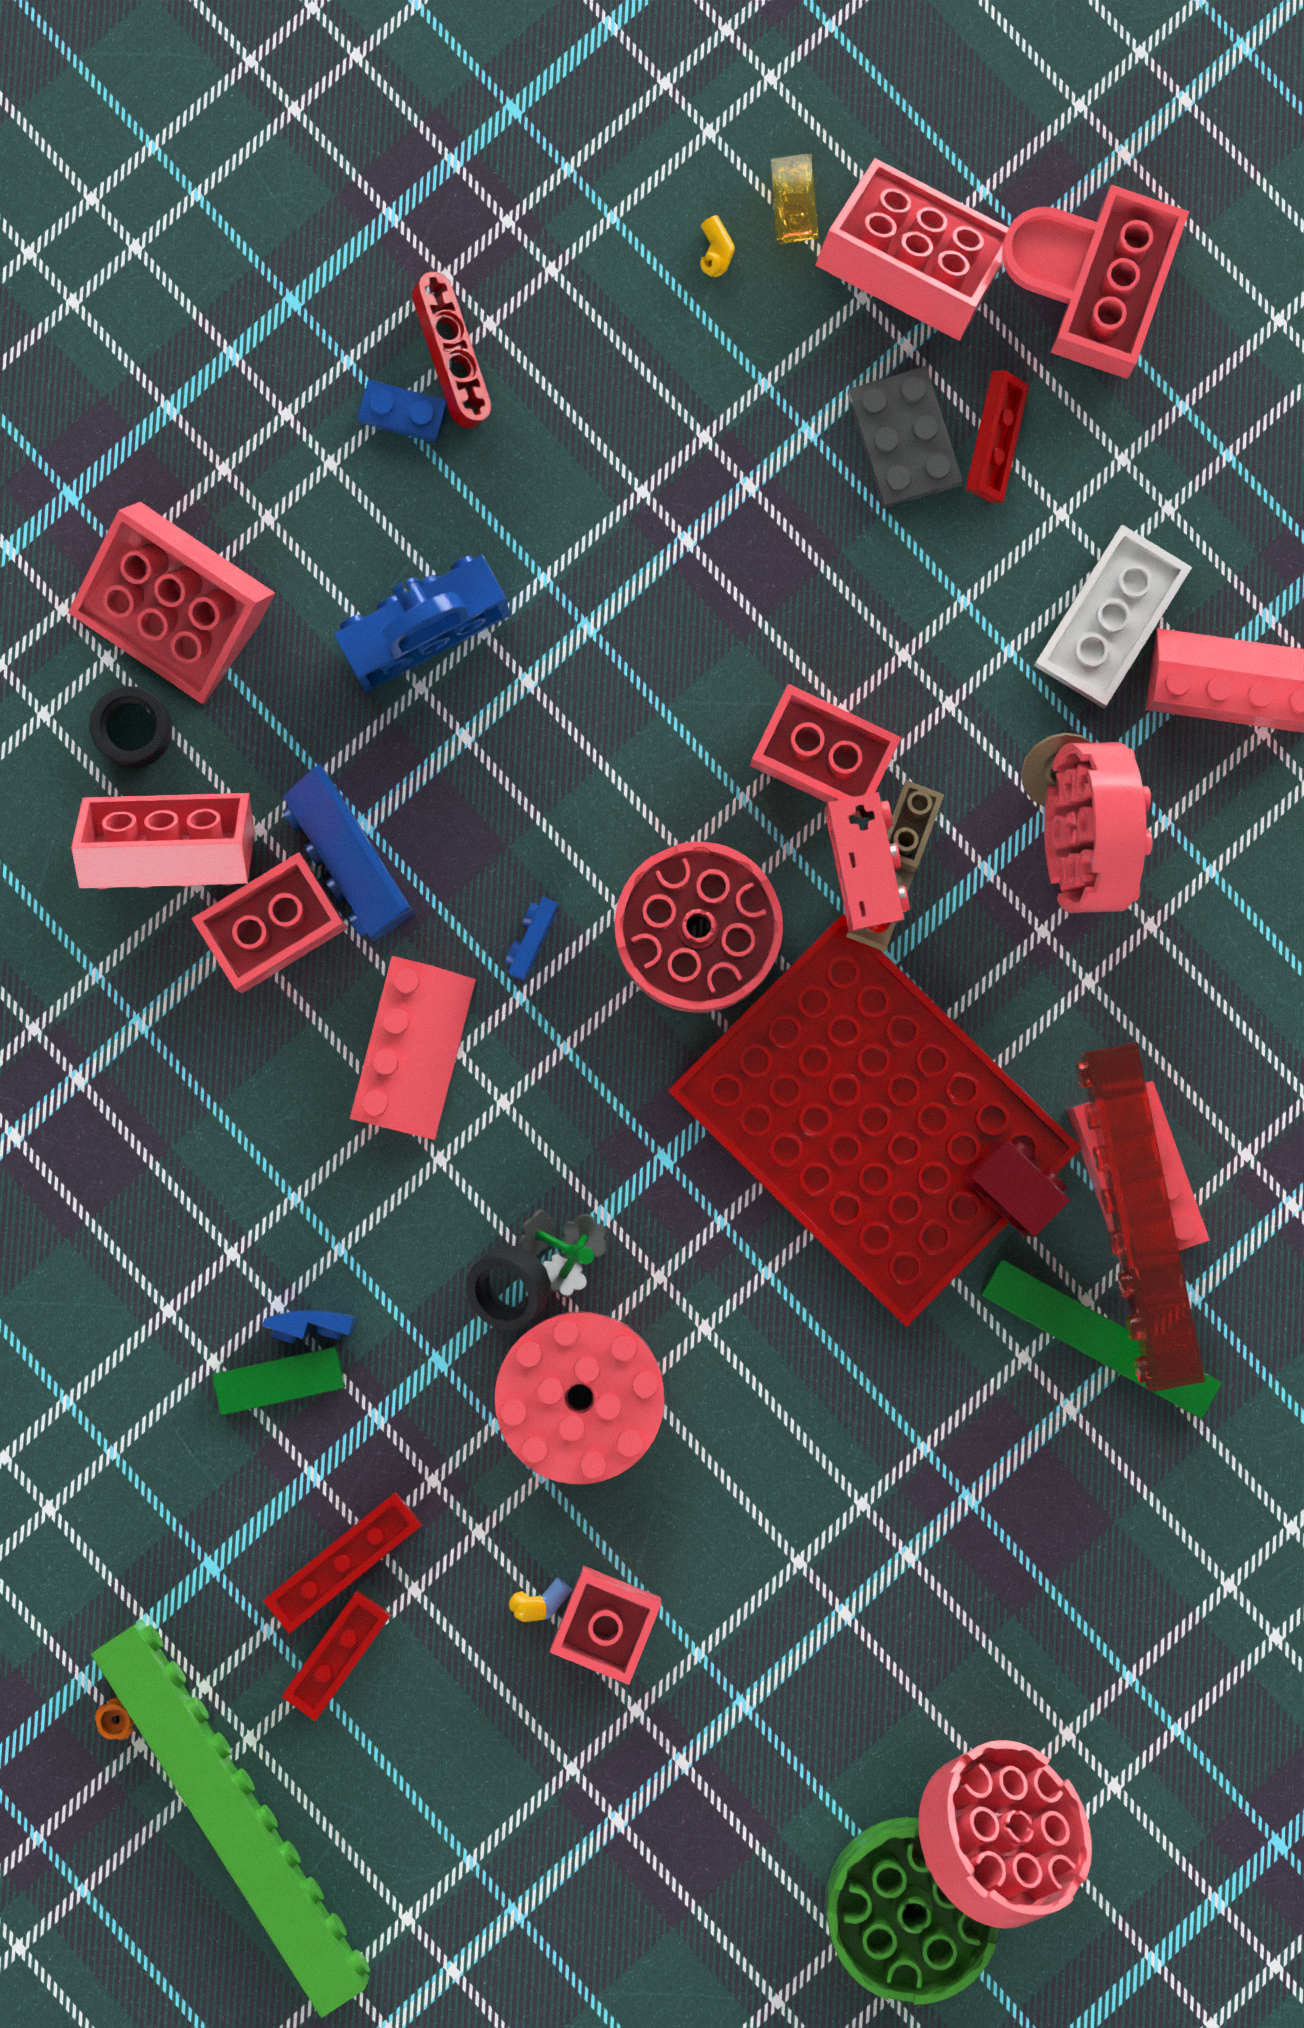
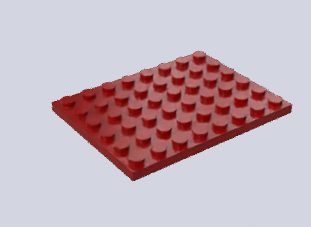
[668,914,1082,1327]

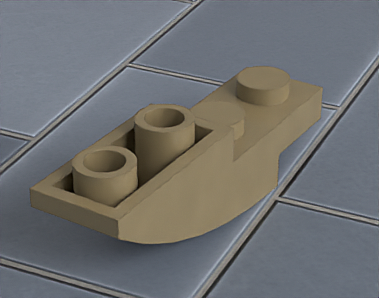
[846,780,944,952]

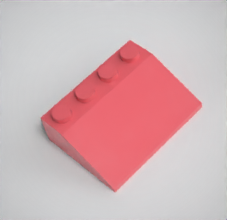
[815,158,1008,341]
[68,502,275,704]

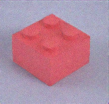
[550,1565,661,1685]

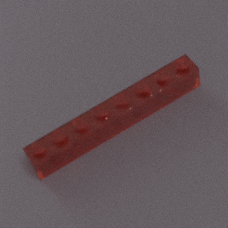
[1076,1043,1205,1392]

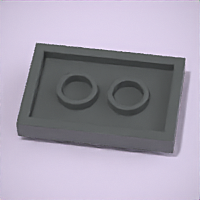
[847,366,963,509]

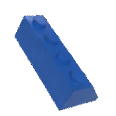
[282,764,416,941]

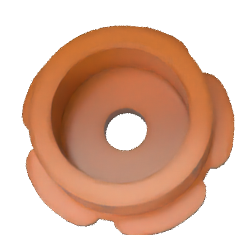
[95,1698,135,1740]

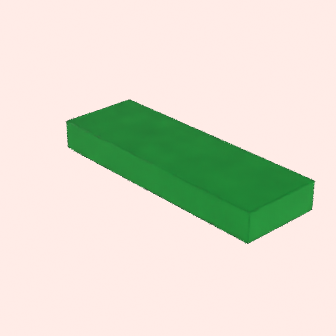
[212,1346,345,1415]

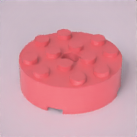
[1044,742,1153,913]
[615,842,783,1013]
[495,1311,665,1484]
[918,1740,1092,1929]

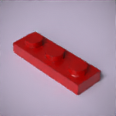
[966,370,1029,503]
[281,1590,392,1721]

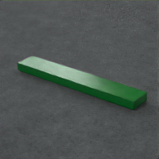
[980,1259,1222,1419]

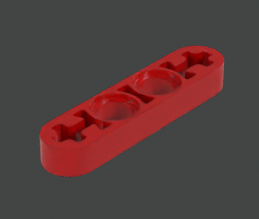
[412,271,491,429]

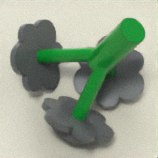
[518,1209,607,1298]

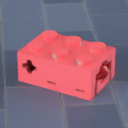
[824,792,910,933]

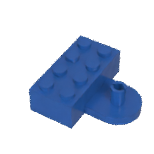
[334,554,510,693]

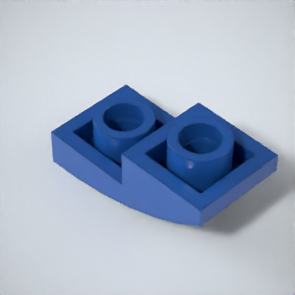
[262,1310,357,1343]

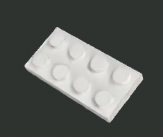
[1034,525,1192,709]

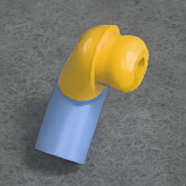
[509,1577,573,1622]

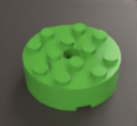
[825,1817,999,2005]

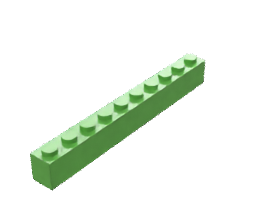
[91,1619,370,2018]

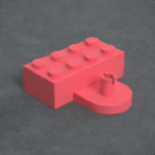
[1002,185,1189,379]

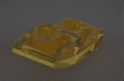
[771,153,819,244]

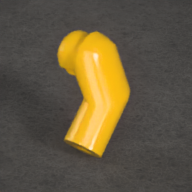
[700,215,735,277]

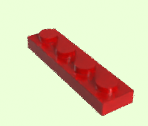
[263,1491,422,1634]

